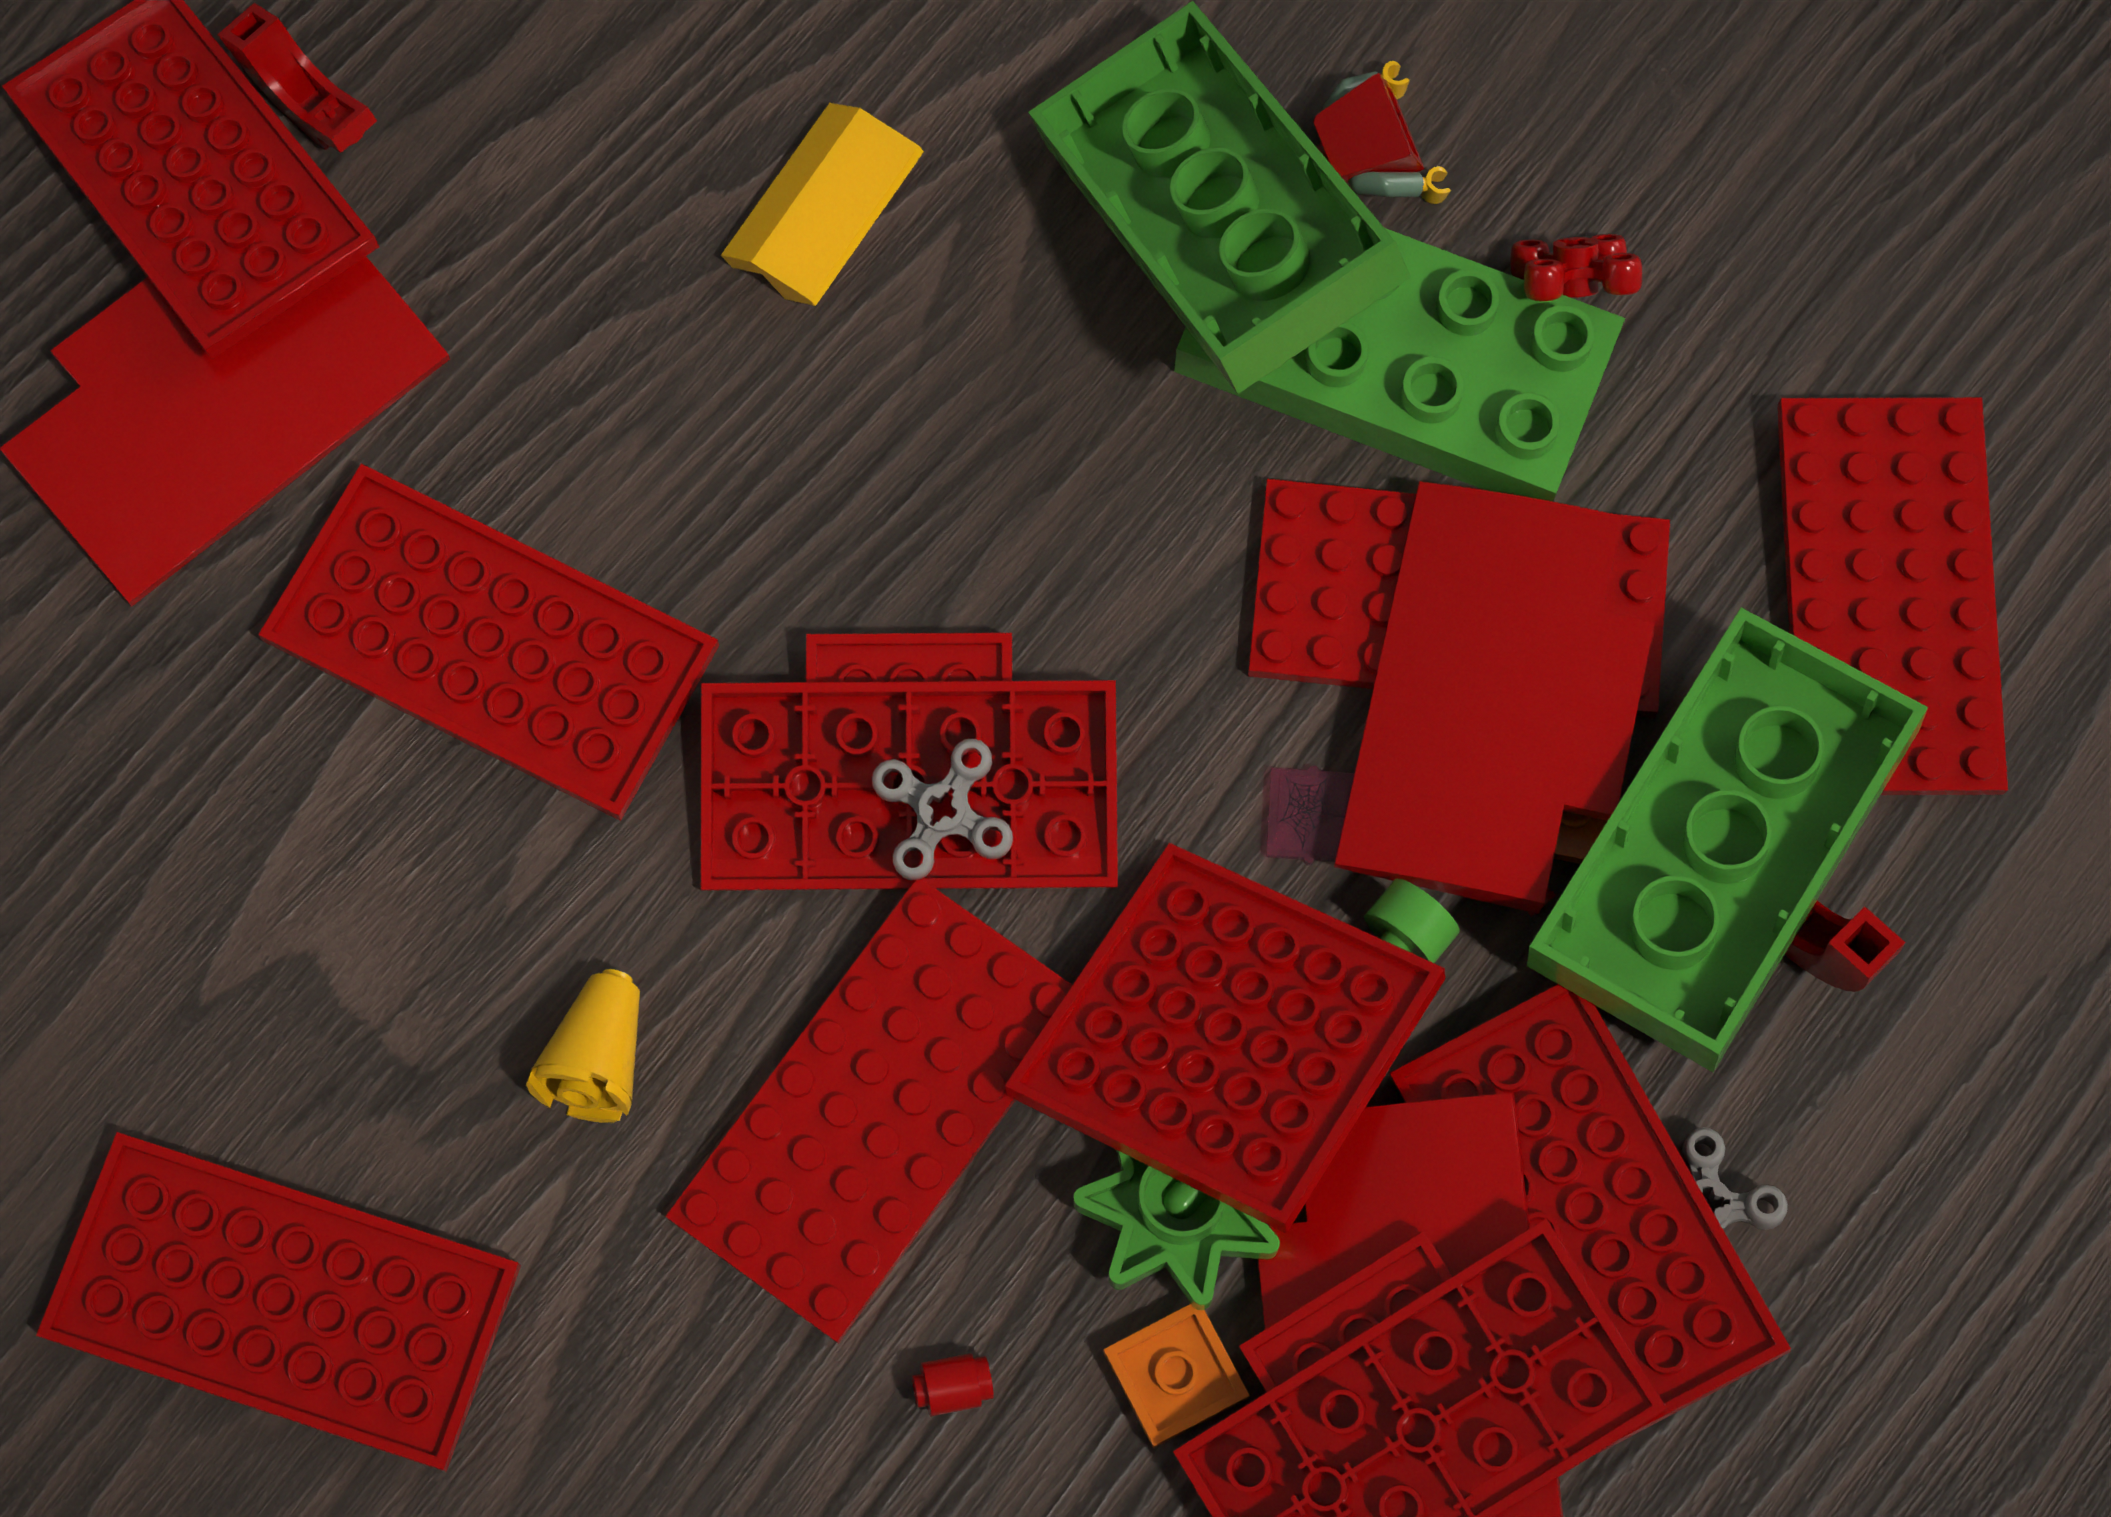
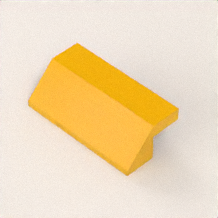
[721,103,924,306]

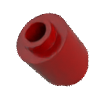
[912,1353,994,1417]

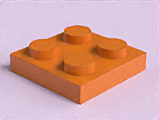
[1103,1304,1250,1448]

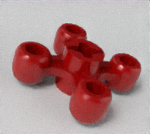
[1510,234,1642,301]

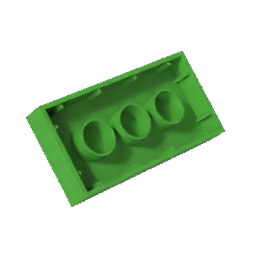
[1028,1,1411,394]
[1174,228,1625,501]
[1527,607,1928,1073]

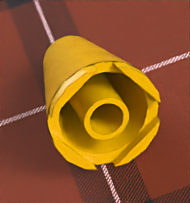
[526,969,640,1123]

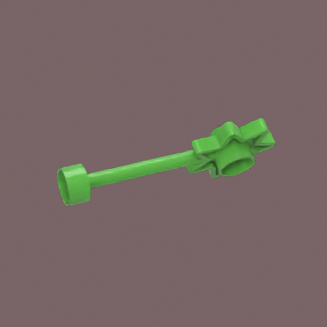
[1074,879,1460,1310]

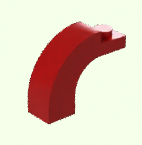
[218,3,377,153]
[1785,900,1906,992]

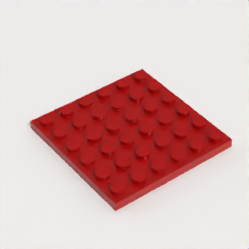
[1005,843,1446,1234]

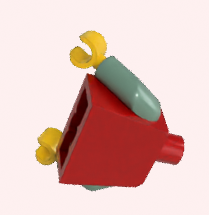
[1313,61,1451,204]

